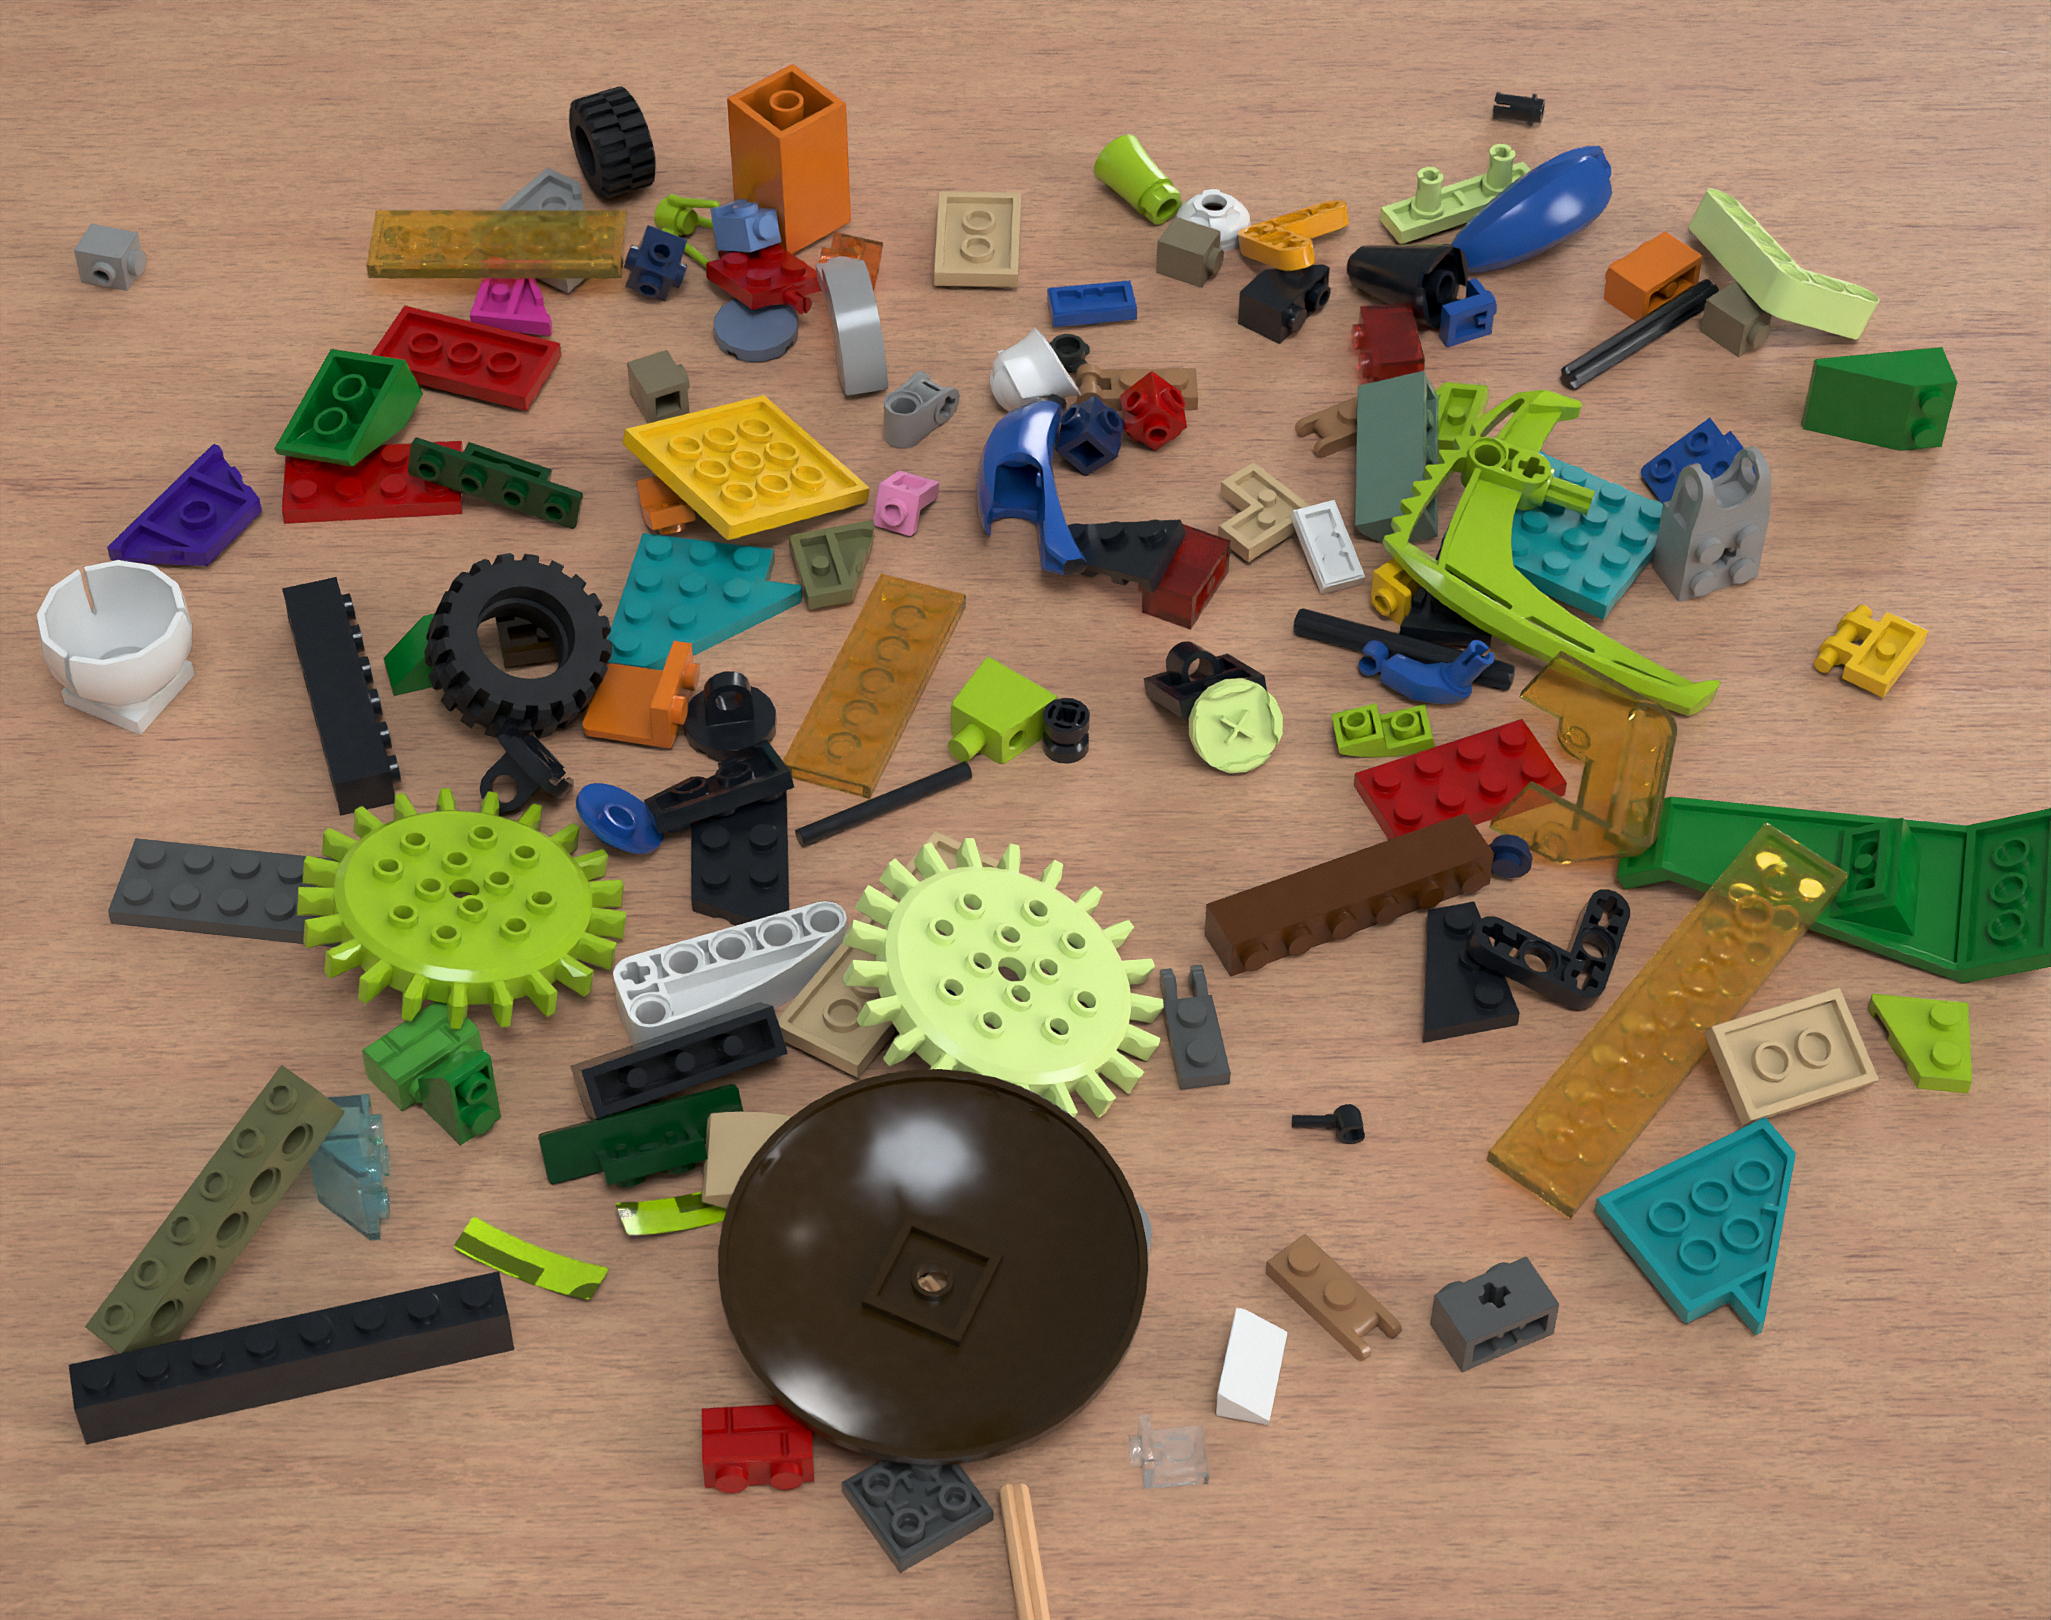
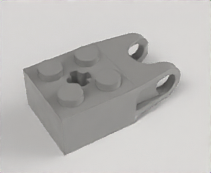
[1652,446,1771,602]

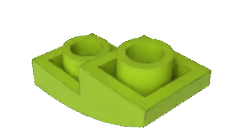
[1331,703,1435,757]

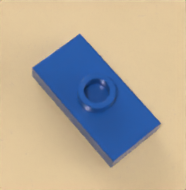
[1047,280,1137,327]

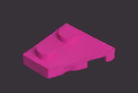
[470,260,553,336]

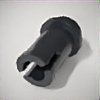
[1493,92,1545,126]

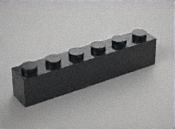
[282,577,402,816]

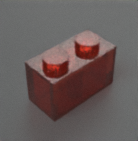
[1351,303,1425,384]
[1138,524,1231,630]

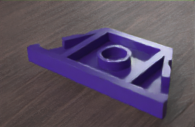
[107,444,262,566]

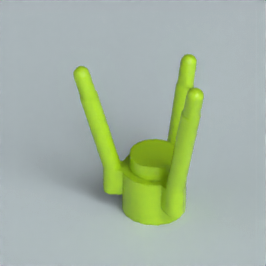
[654,194,720,268]

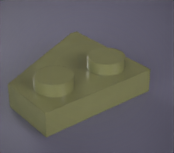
[789,520,875,610]

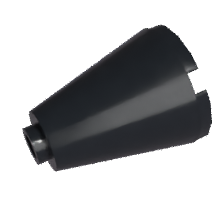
[1347,244,1468,329]

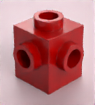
[1120,371,1187,451]

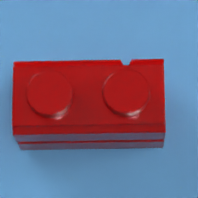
[701,1404,815,1493]

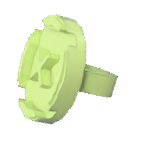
[1189,678,1283,773]

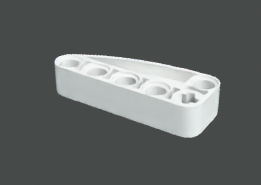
[613,901,847,1045]

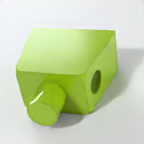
[948,656,1058,764]

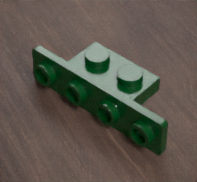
[407,438,583,529]
[538,1084,743,1187]

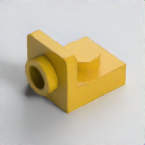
[1370,558,1421,626]

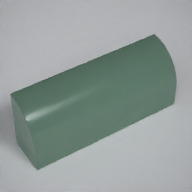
[1355,371,1439,543]

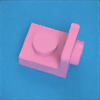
[873,470,940,536]

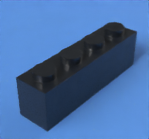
[571,1002,788,1119]

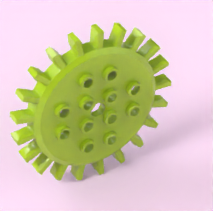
[297,788,626,1029]

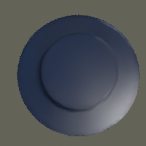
[1489,834,1533,879]

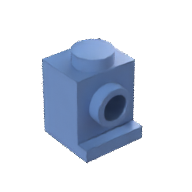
[710,199,781,252]

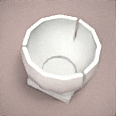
[36,560,195,735]

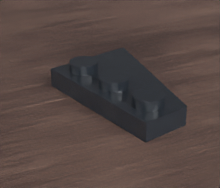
[1068,519,1187,593]
[644,739,795,833]
[1423,901,1520,1043]

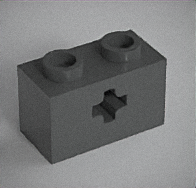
[1430,1256,1559,1372]

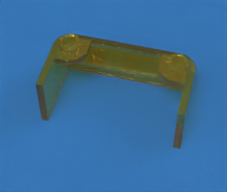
[1489,651,1677,864]

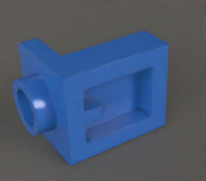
[1439,278,1497,348]

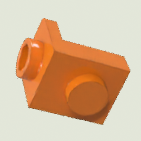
[636,475,696,534]

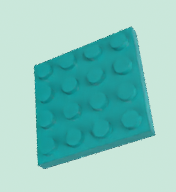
[1442,451,1663,620]

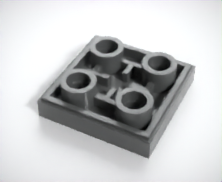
[841,1460,993,1573]

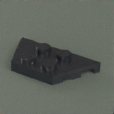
[691,790,790,926]

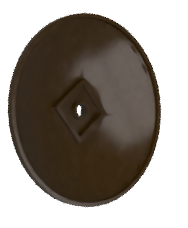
[718,1069,1148,1465]

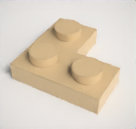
[1218,462,1310,562]

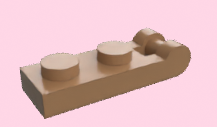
[1076,363,1198,411]

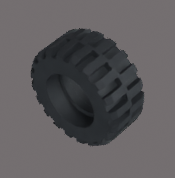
[424,553,612,739]

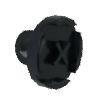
[684,671,777,761]
[480,720,574,813]

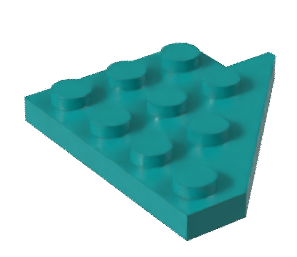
[606,533,803,671]
[1594,1117,1796,1336]

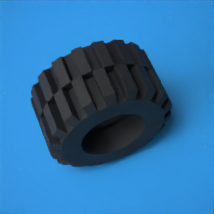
[569,86,656,200]

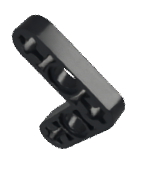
[1466,889,1631,1011]

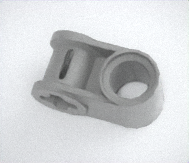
[884,371,960,448]

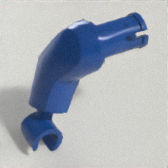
[1358,640,1495,704]

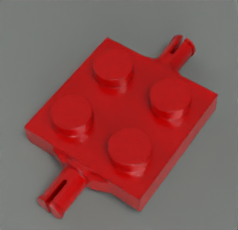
[706,244,822,314]

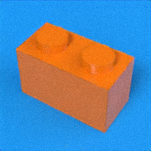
[1603,231,1703,321]

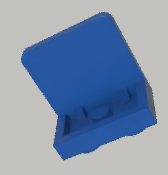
[1641,417,1755,504]

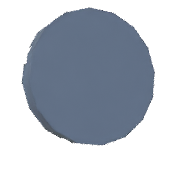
[714,299,798,362]

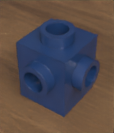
[623,225,687,301]
[1056,395,1124,476]

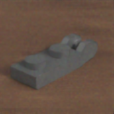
[1159,964,1231,1090]

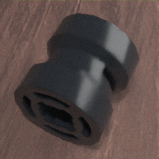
[1043,698,1090,764]

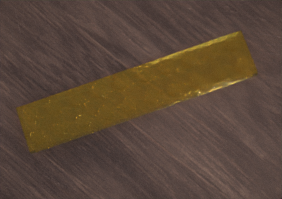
[1486,822,1849,1219]

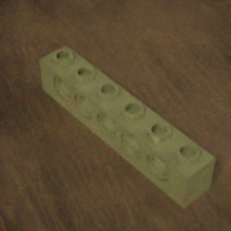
[85,1065,345,1354]

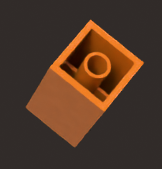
[727,64,851,254]

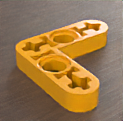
[1237,200,1350,271]

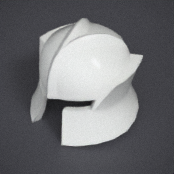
[990,327,1081,412]

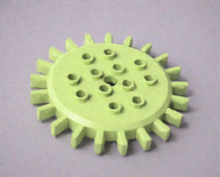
[842,838,1163,1118]

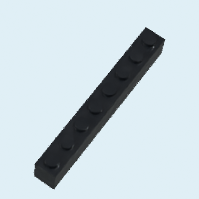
[69,1271,515,1445]

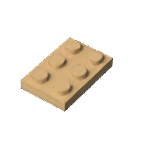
[934,191,1021,287]
[1704,987,1879,1126]

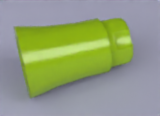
[1093,134,1182,225]

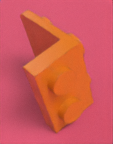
[582,641,700,749]

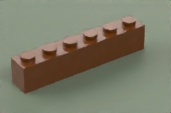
[1205,813,1494,977]

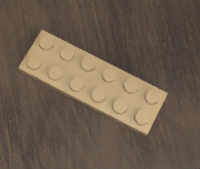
[777,831,999,1078]

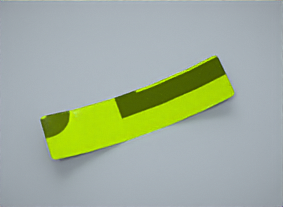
[616,1191,727,1235]
[454,1217,608,1299]

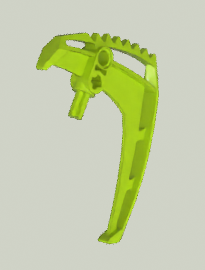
[1383,389,1720,716]

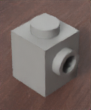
[74,224,146,291]

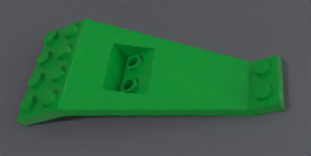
[1617,796,2051,983]

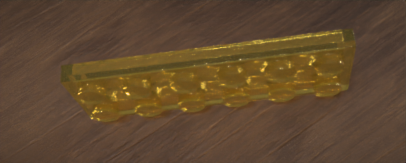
[366,210,628,279]
[783,573,966,799]

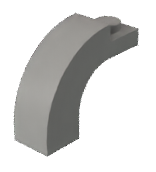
[815,256,888,396]

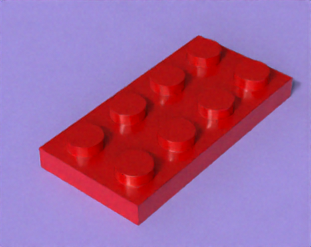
[371,305,562,411]
[282,441,463,524]
[1354,719,1567,840]

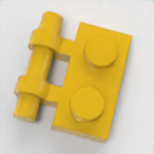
[1814,604,1928,698]

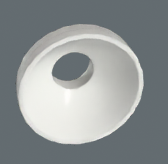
[1177,189,1250,252]

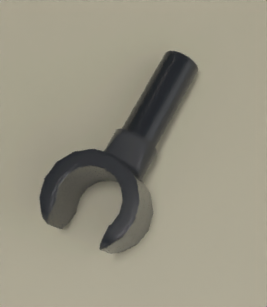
[1292,1104,1365,1144]

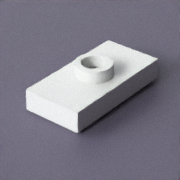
[1290,500,1365,595]

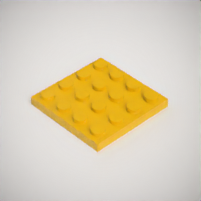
[622,395,870,540]

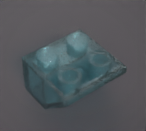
[309,1094,391,1241]

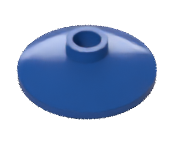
[576,783,664,854]

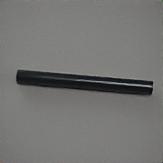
[795,761,972,847]

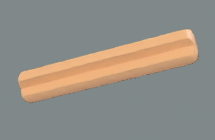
[999,1482,1050,1620]

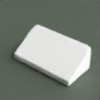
[1216,1308,1288,1425]

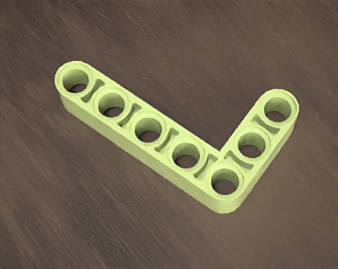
[1688,188,1880,339]

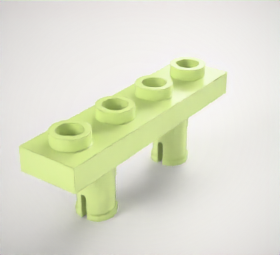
[1380,144,1531,244]

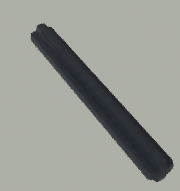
[1560,279,1719,389]
[1293,608,1515,691]

